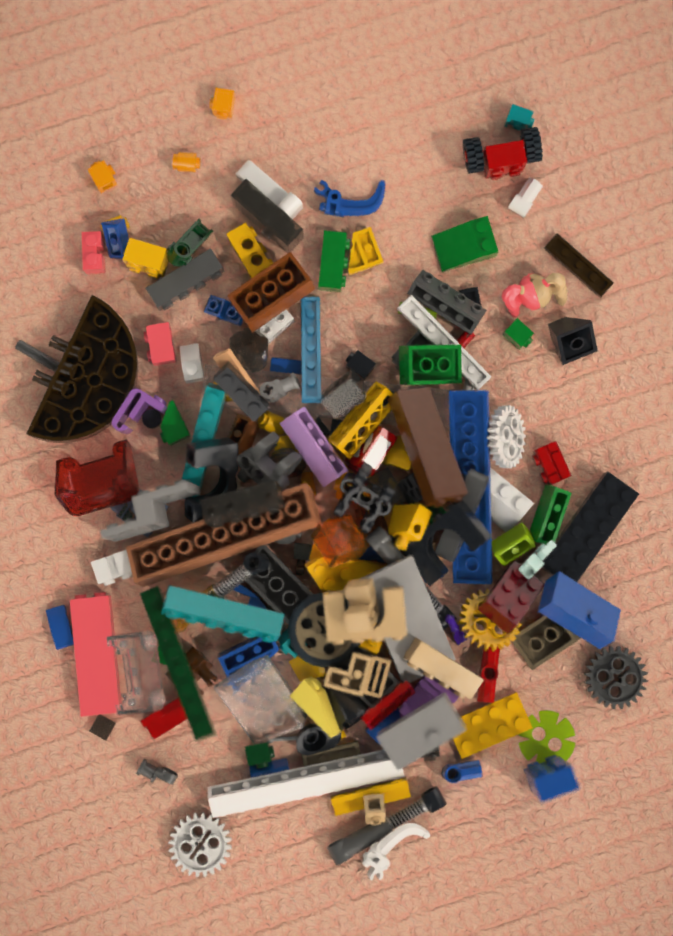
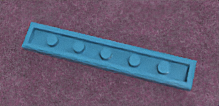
[301,297,321,403]

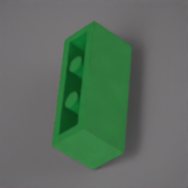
[318,230,350,292]
[530,485,572,545]

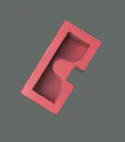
[81,231,105,274]
[144,322,177,366]

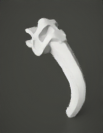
[362,823,430,880]

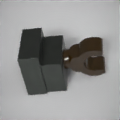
[293,543,312,575]

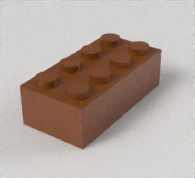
[227,252,315,333]

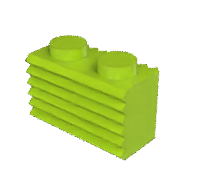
[492,522,536,566]

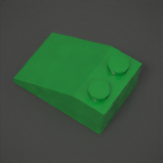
[431,216,499,272]
[399,345,462,385]

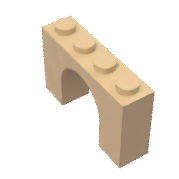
[323,586,407,644]

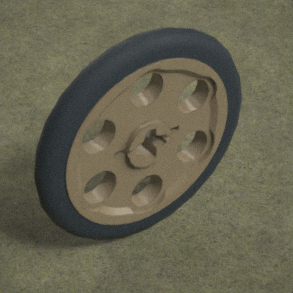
[288,593,360,667]

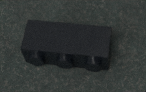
[213,362,269,422]

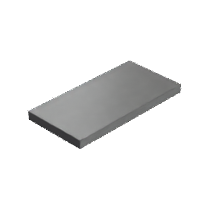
[360,555,456,683]

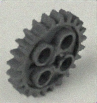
[584,646,648,709]

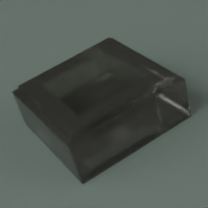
[89,714,116,741]

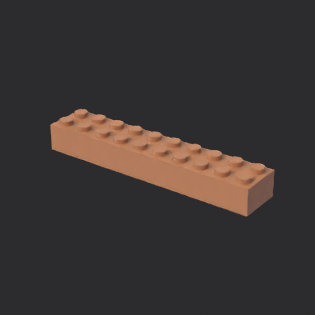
[126,483,322,587]

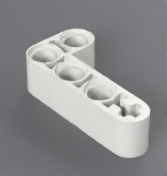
[236,160,303,222]

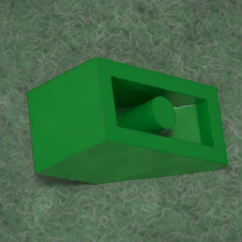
[159,400,191,446]

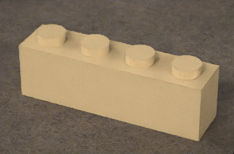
[403,637,483,699]

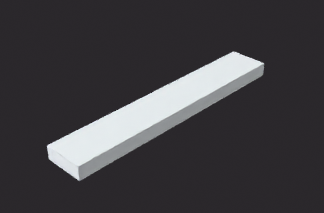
[397,295,491,390]

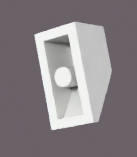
[180,343,205,384]

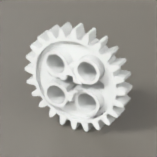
[487,405,526,468]
[168,812,232,878]

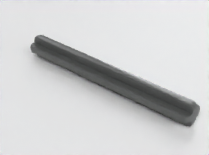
[15,340,60,372]

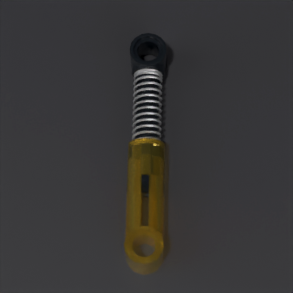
[173,553,269,633]

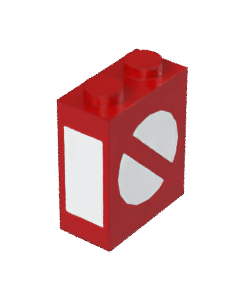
[344,426,397,477]

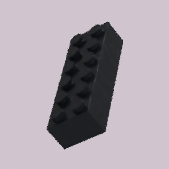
[541,471,639,582]

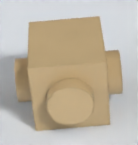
[364,794,385,825]

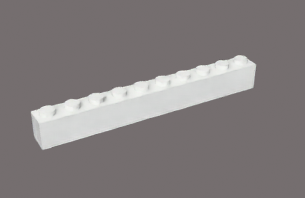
[207,750,404,817]

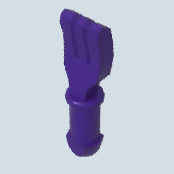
[445,615,467,645]

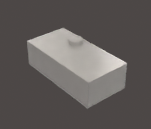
[376,692,466,771]

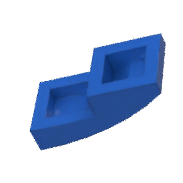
[233,583,268,610]
[46,605,74,650]

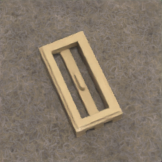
[363,655,391,699]

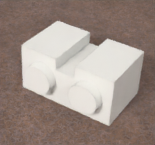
[91,550,133,586]

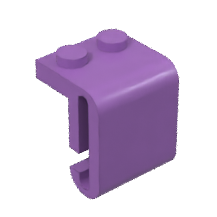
[112,389,167,434]
[399,675,459,718]

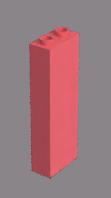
[70,592,122,717]

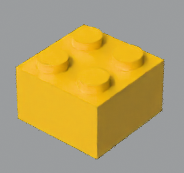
[122,238,169,279]

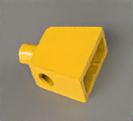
[388,504,433,550]

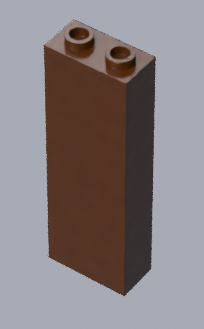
[388,387,468,507]

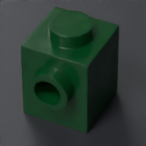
[245,742,275,769]

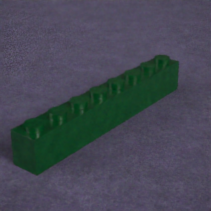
[139,586,217,742]

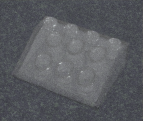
[214,655,307,744]

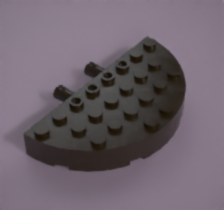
[26,295,138,443]

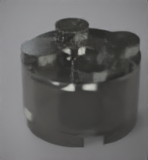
[229,327,268,373]

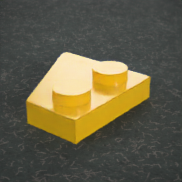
[348,227,384,275]

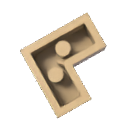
[343,578,380,633]
[324,652,372,696]

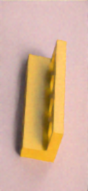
[327,381,393,459]
[331,777,411,816]

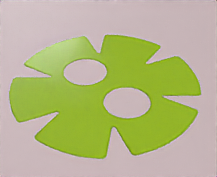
[519,710,576,764]

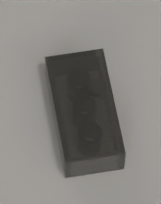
[231,179,304,253]

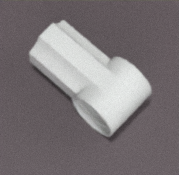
[508,177,543,218]

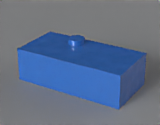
[538,571,621,649]

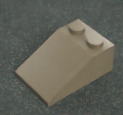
[512,615,580,670]

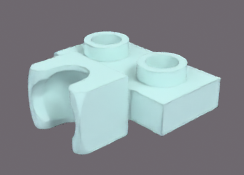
[519,540,557,579]

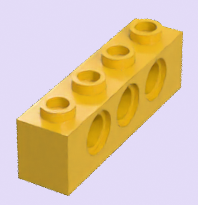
[226,223,274,278]

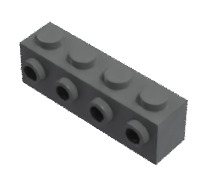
[407,270,487,334]

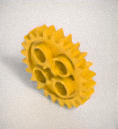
[459,588,522,651]

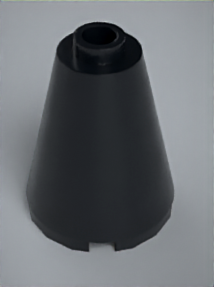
[323,680,370,732]

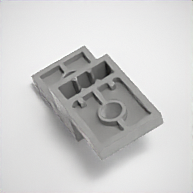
[100,480,201,542]

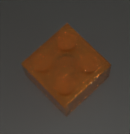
[310,514,369,568]

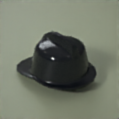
[296,723,341,756]

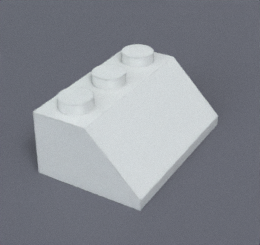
[490,467,534,532]

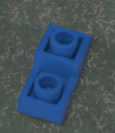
[204,295,243,327]

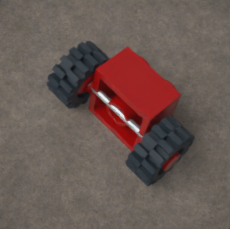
[463,127,543,180]

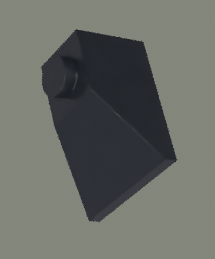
[548,317,598,365]

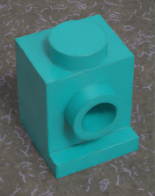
[504,104,535,131]

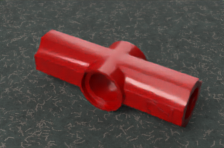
[477,645,500,703]

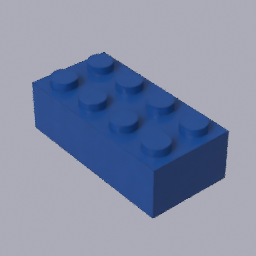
[523,755,580,803]

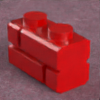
[532,441,572,485]

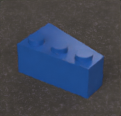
[218,636,279,692]

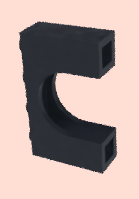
[184,437,239,523]
[401,499,492,586]

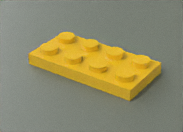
[453,692,533,759]

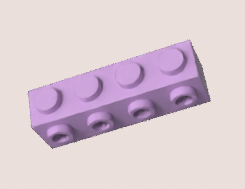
[279,406,348,488]

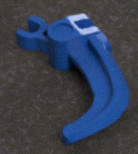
[313,180,386,217]

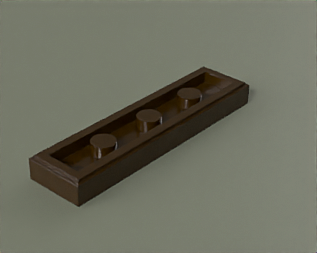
[544,233,614,298]

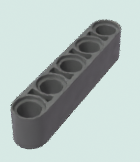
[435,469,490,563]

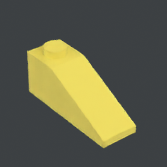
[290,676,341,738]

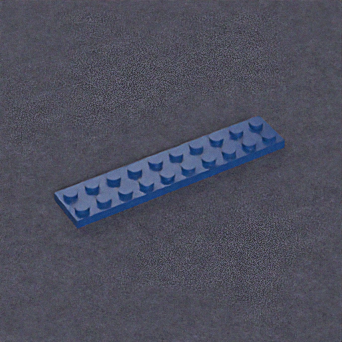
[449,390,493,585]

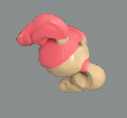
[501,273,568,318]

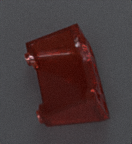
[54,439,140,516]

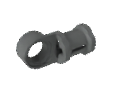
[136,759,178,784]

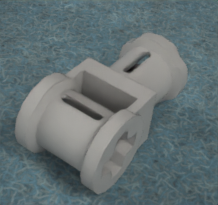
[259,373,300,403]

